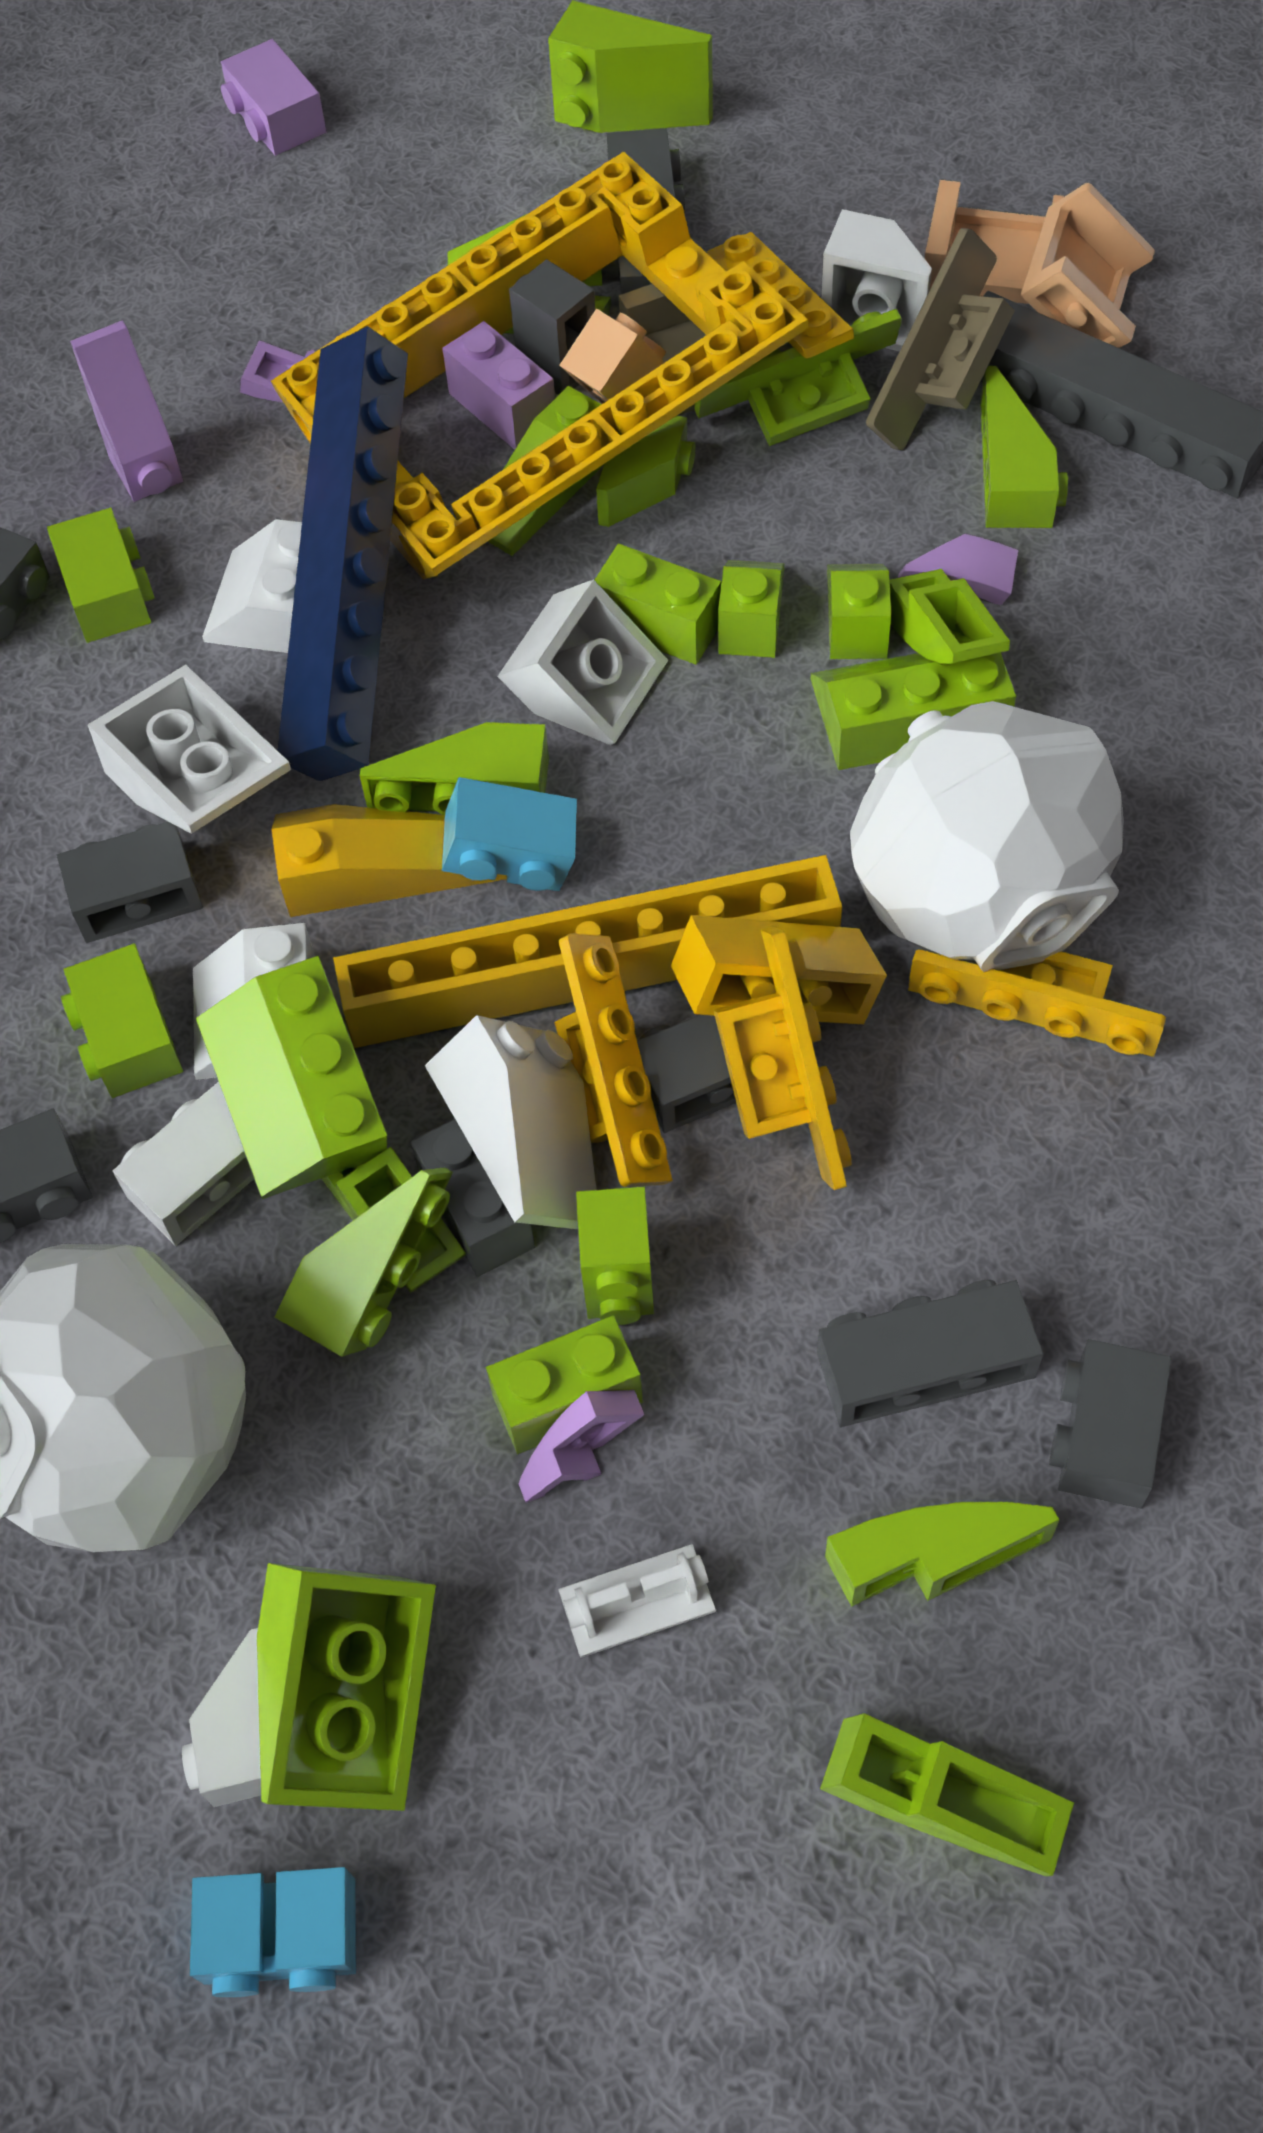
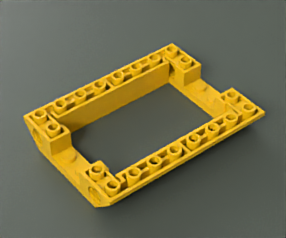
[271,152,809,580]

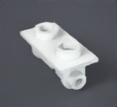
[558,1544,716,1658]

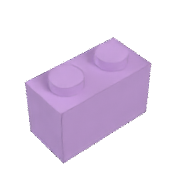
[221,39,327,156]
[442,321,555,450]

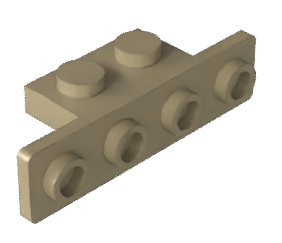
[866,228,1015,450]

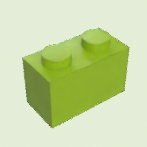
[47,507,155,643]
[595,543,721,665]
[60,943,184,1098]
[576,1186,654,1325]
[485,1315,643,1455]

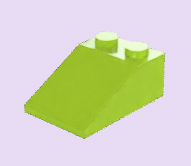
[548,0,713,133]
[257,1563,436,1811]

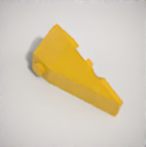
[271,804,507,917]

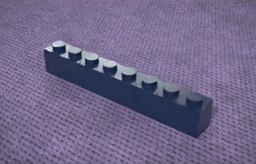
[277,326,408,781]

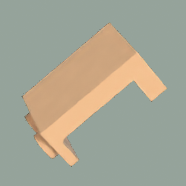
[925,180,1064,304]
[1020,183,1155,348]

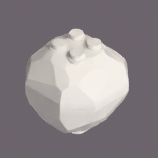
[850,701,1124,972]
[0,1244,246,1552]

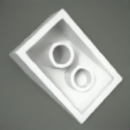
[88,664,291,834]
[425,1015,596,1229]

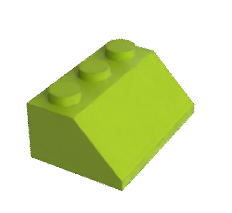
[810,652,1016,770]
[196,956,387,1199]

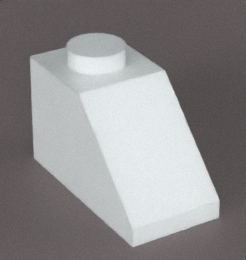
[182,1628,261,1807]

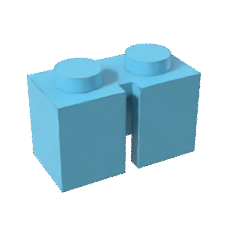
[441,777,577,891]
[190,1867,356,1997]

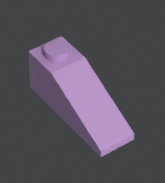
[70,320,183,502]

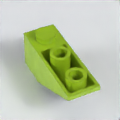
[359,722,549,815]
[274,1167,453,1357]

